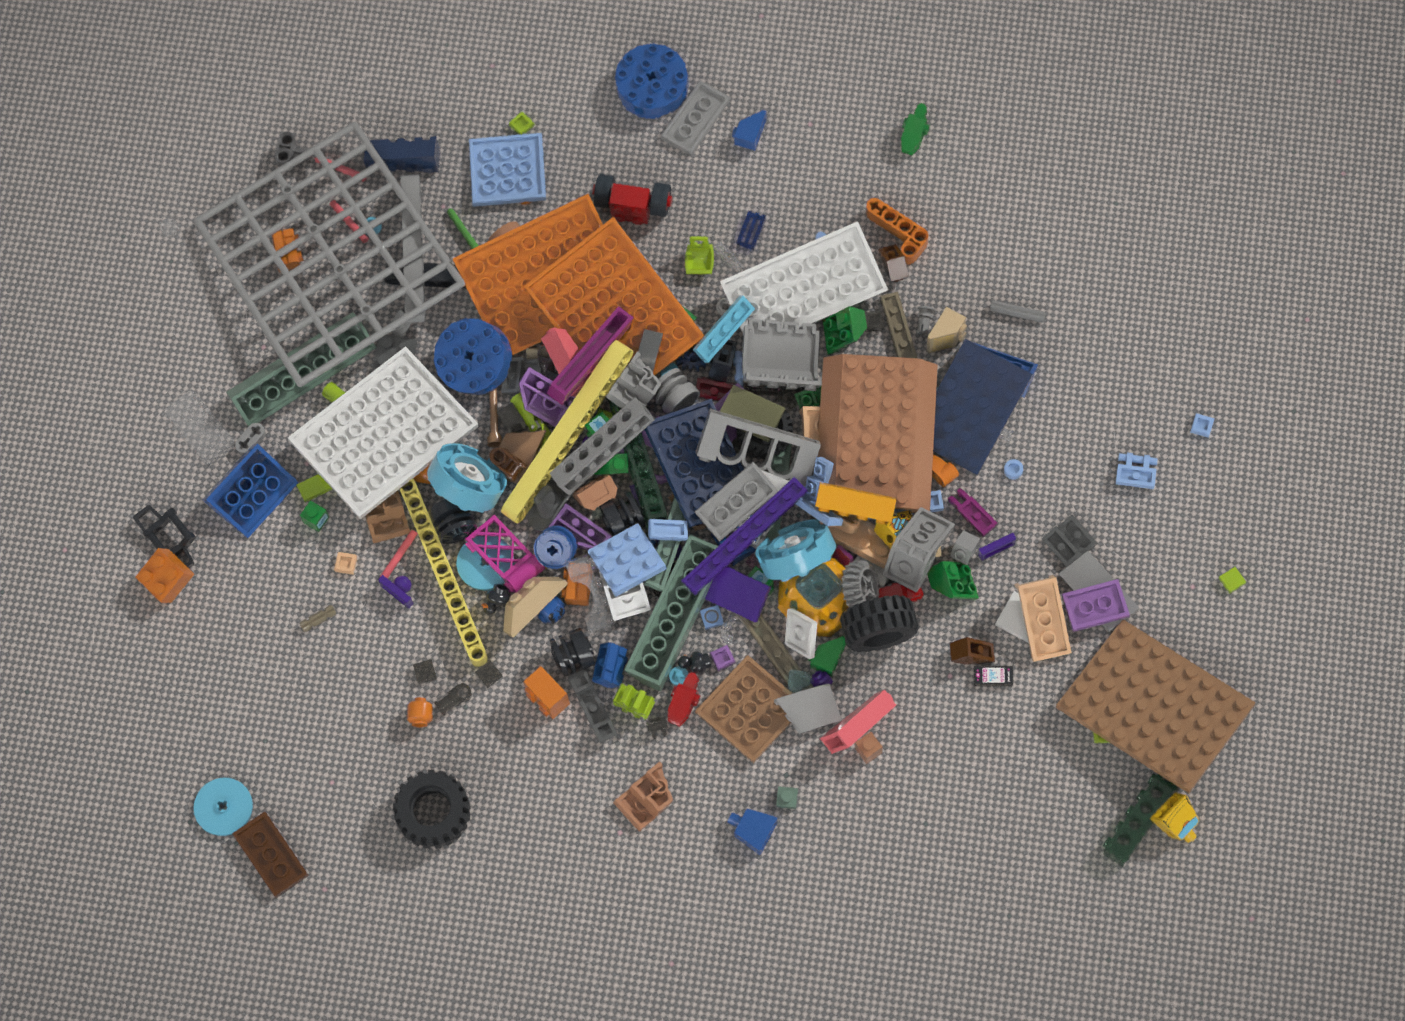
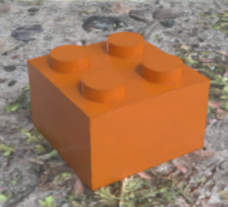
[135,548,194,603]
[523,666,570,719]

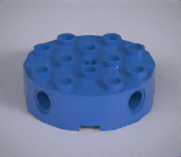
[615,44,689,119]
[434,318,512,395]

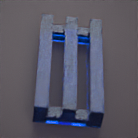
[736,210,766,250]

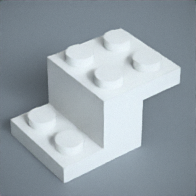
[599,572,651,621]

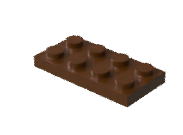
[232,811,309,898]

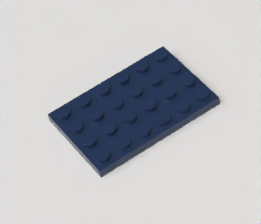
[933,339,1033,476]
[644,399,744,528]

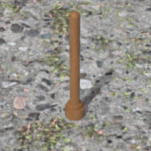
[487,388,502,448]

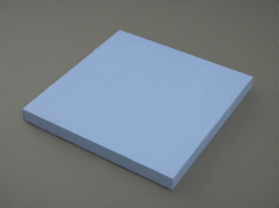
[469,133,546,207]

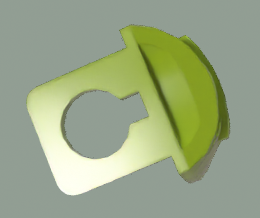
[685,236,714,274]

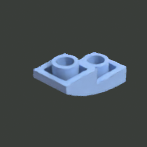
[805,457,834,500]

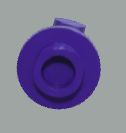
[810,671,833,687]

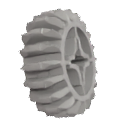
[841,560,879,608]

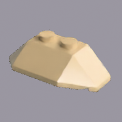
[503,577,568,638]

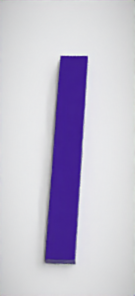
[681,477,808,595]

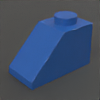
[732,110,767,151]

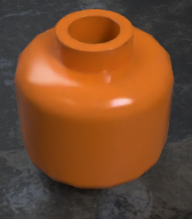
[407,697,433,728]

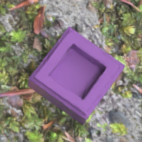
[710,645,736,671]

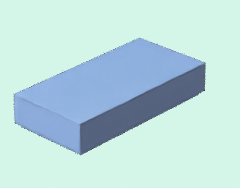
[648,519,688,541]

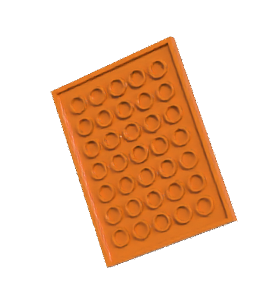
[452,194,603,355]
[524,217,705,406]

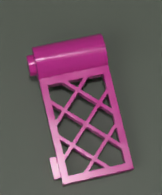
[465,515,545,593]

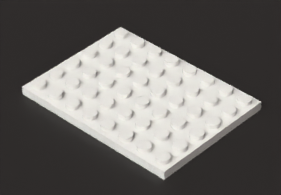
[288,346,479,519]

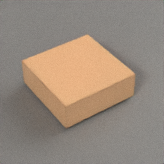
[334,552,357,575]

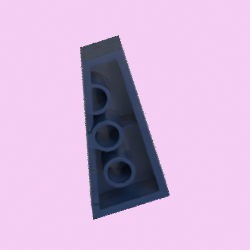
[363,136,441,173]

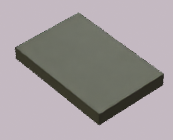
[720,385,785,442]

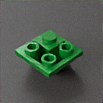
[822,306,867,355]
[927,561,979,600]

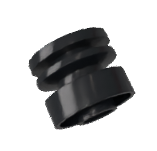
[599,491,646,536]
[428,499,478,544]
[549,627,595,677]

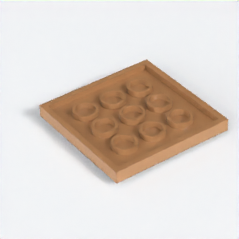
[695,655,793,764]

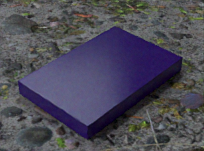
[705,566,771,622]

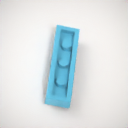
[693,295,755,363]

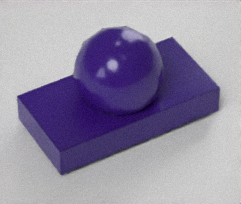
[378,575,414,609]

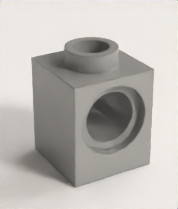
[950,530,980,565]

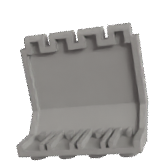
[742,319,822,391]

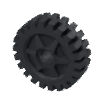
[736,401,793,459]

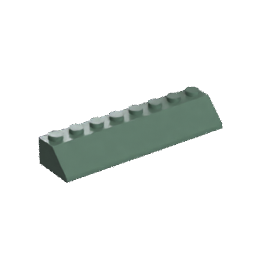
[226,312,376,427]
[624,535,718,692]

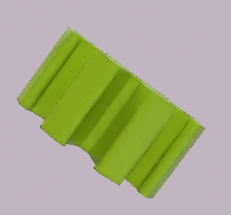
[612,684,655,720]

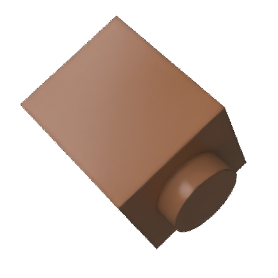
[855,732,883,764]

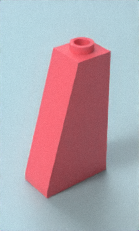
[541,328,593,397]
[820,690,896,754]

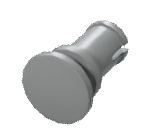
[916,306,936,336]

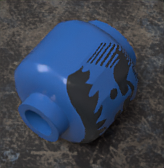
[537,596,565,624]

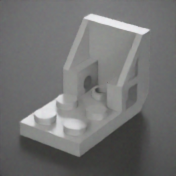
[882,507,955,592]

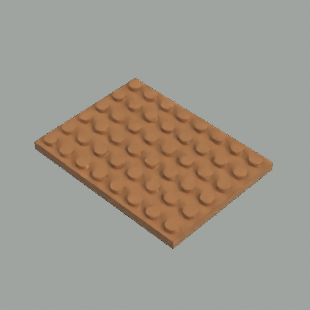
[1056,620,1256,793]

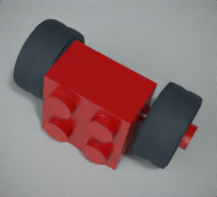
[592,174,673,225]

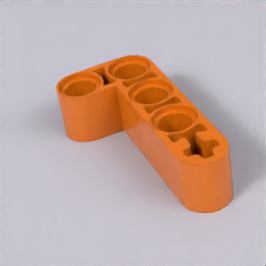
[866,198,929,264]

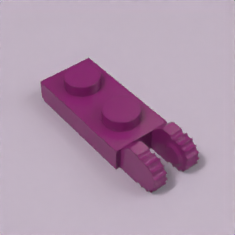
[948,488,998,538]

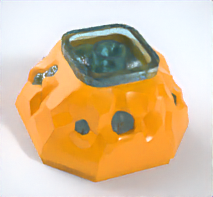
[777,558,849,637]

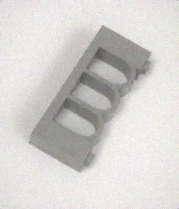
[696,408,821,487]

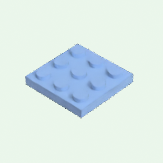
[587,523,666,597]

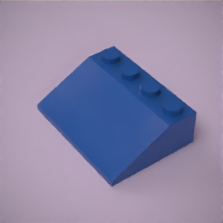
[202,443,299,538]

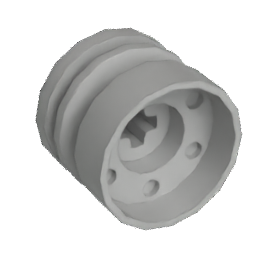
[652,368,700,414]

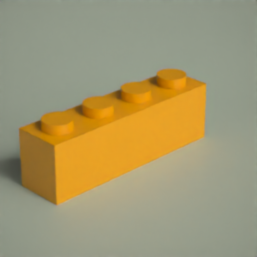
[815,482,896,525]

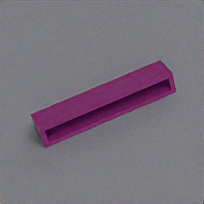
[547,306,634,405]

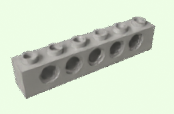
[550,397,655,495]

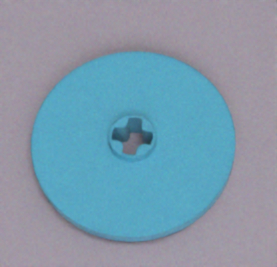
[456,536,514,591]
[194,778,253,836]

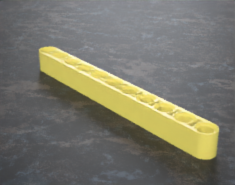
[501,340,633,524]
[400,479,488,667]

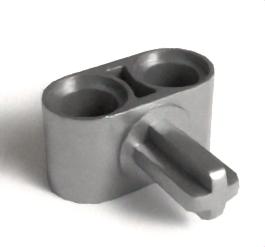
[275,131,313,167]

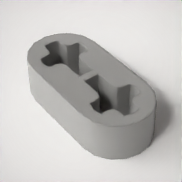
[235,423,266,456]

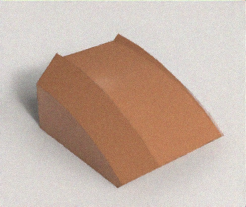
[572,474,617,511]

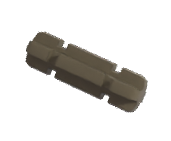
[300,605,336,632]

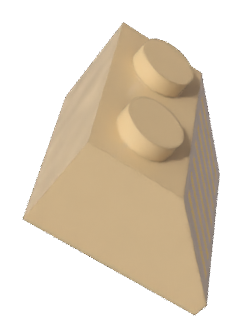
[926,307,967,353]

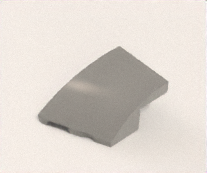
[606,351,661,408]
[774,684,842,734]

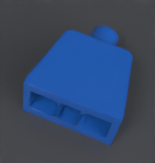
[727,809,778,855]

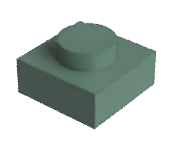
[776,786,798,809]

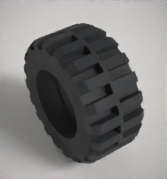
[840,595,919,652]
[393,770,471,849]

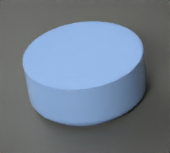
[1004,459,1023,480]

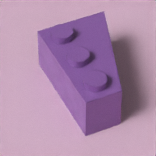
[549,504,612,550]

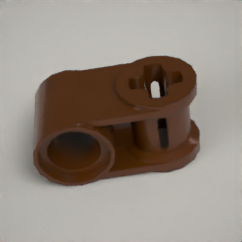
[489,448,527,481]

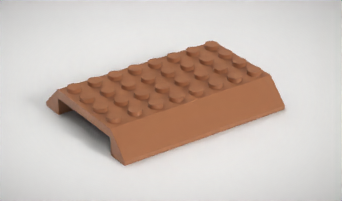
[817,354,938,513]

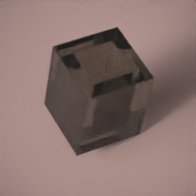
[496,402,526,433]

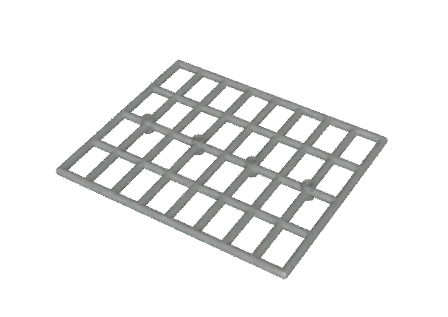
[194,122,465,387]

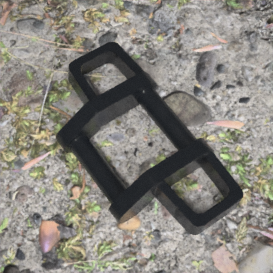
[133,505,196,568]

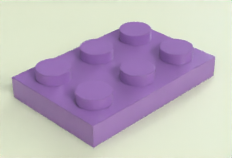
[1062,579,1130,632]

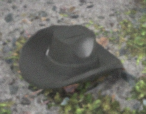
[526,482,574,531]

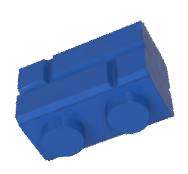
[592,642,628,688]

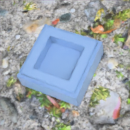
[1190,413,1214,438]

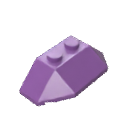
[519,367,575,427]

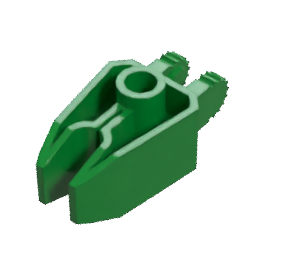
[901,103,930,156]

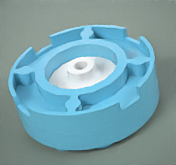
[427,443,507,513]
[755,519,836,582]

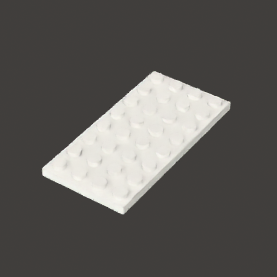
[720,221,888,334]

